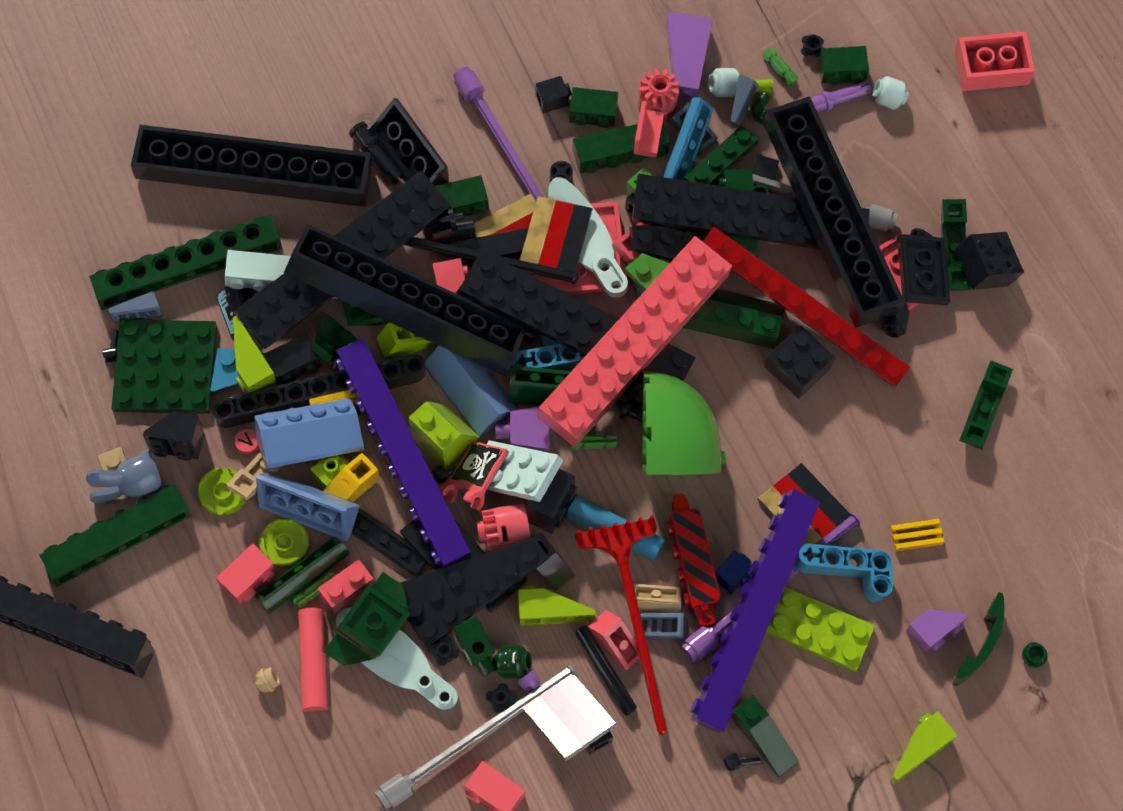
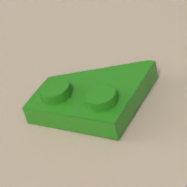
[625,253,670,291]

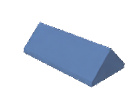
[425,345,519,437]
[256,472,360,542]

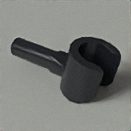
[102,330,119,363]
[432,465,458,484]
[723,753,761,771]

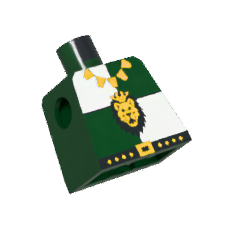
[451,616,496,677]

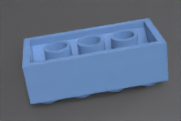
[254,398,364,469]

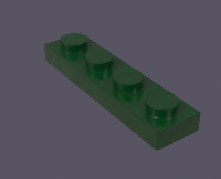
[684,126,759,185]

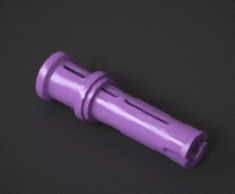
[805,80,872,113]

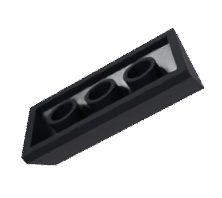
[369,98,449,186]

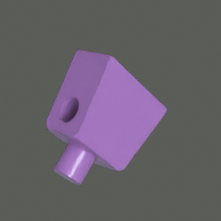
[496,406,550,453]

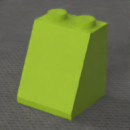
[408,401,480,470]

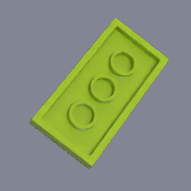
[765,587,875,673]

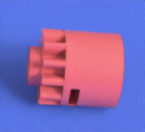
[638,68,679,122]
[476,503,531,552]

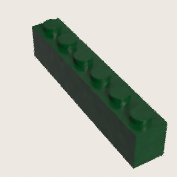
[39,484,191,587]

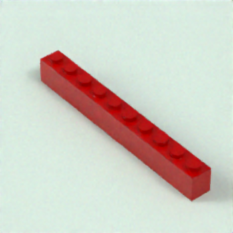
[703,227,910,388]

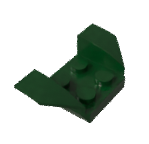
[323,572,410,666]

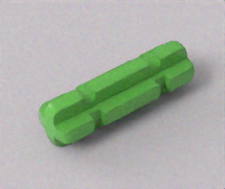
[763,47,798,86]
[570,434,617,450]
[292,571,335,609]

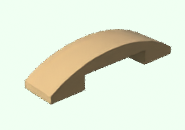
[226,451,282,500]

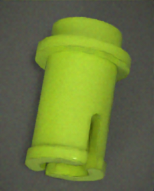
[751,78,773,93]

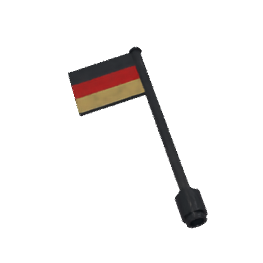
[404,196,593,285]

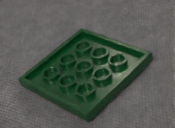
[111,319,217,414]

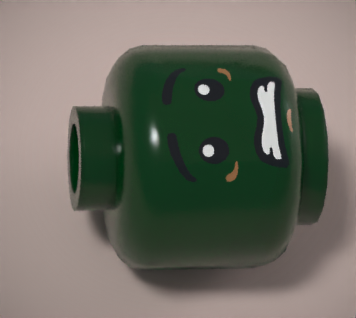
[493,645,532,679]

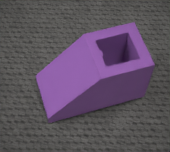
[906,609,967,653]

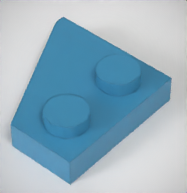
[210,348,264,395]

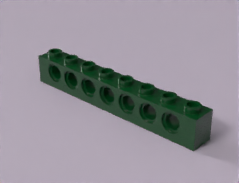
[89,215,282,310]

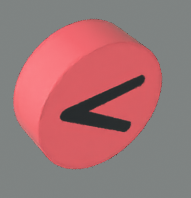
[234,429,259,455]

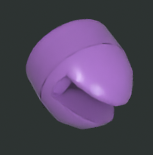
[518,670,540,692]

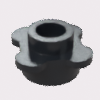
[801,34,824,57]
[429,636,459,666]
[486,683,516,714]

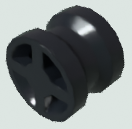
[550,161,573,184]

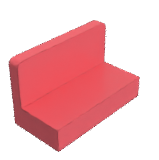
[634,101,664,158]

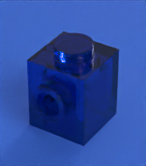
[715,550,752,594]

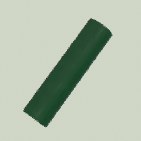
[255,537,350,614]

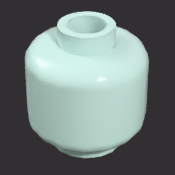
[708,68,739,98]
[872,76,908,110]

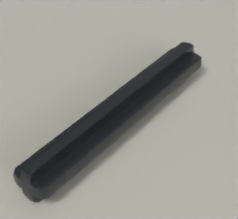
[576,625,637,715]

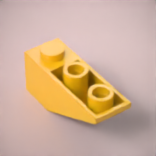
[324,453,380,502]

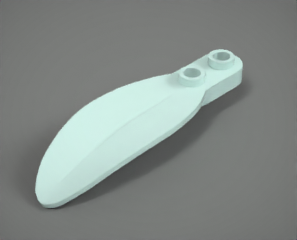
[548,177,628,298]
[336,608,458,710]

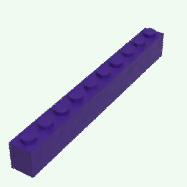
[335,338,471,568]
[690,489,820,733]

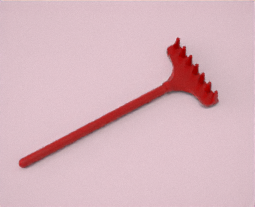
[574,515,667,735]

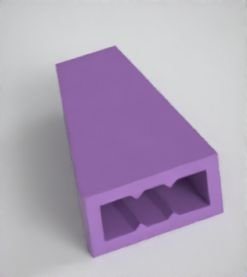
[666,11,713,101]

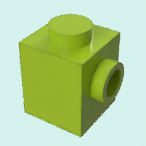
[310,454,349,489]

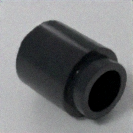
[882,303,910,338]

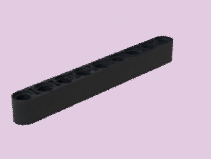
[213,354,426,428]

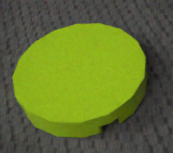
[198,468,246,516]
[259,519,309,568]

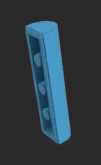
[663,97,713,180]
[566,495,666,562]

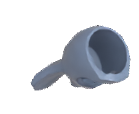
[86,450,162,504]

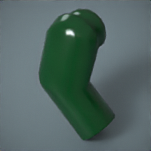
[751,92,771,124]

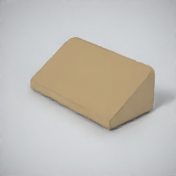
[633,584,681,613]

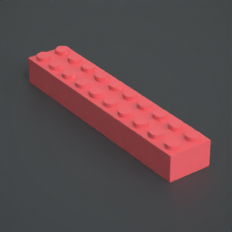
[537,236,732,448]

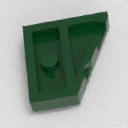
[311,313,358,364]

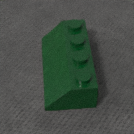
[682,289,784,349]

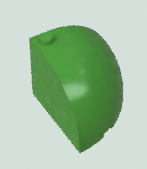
[641,371,726,475]

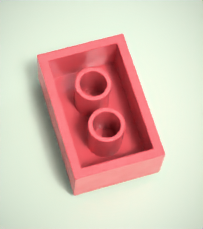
[954,32,1035,91]

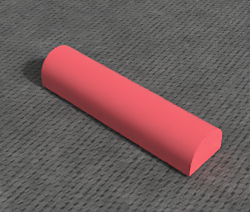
[298,608,328,712]

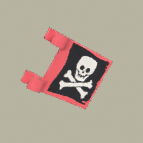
[438,441,509,510]

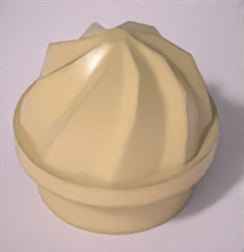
[254,667,281,693]

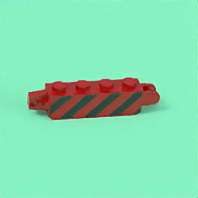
[666,493,720,628]

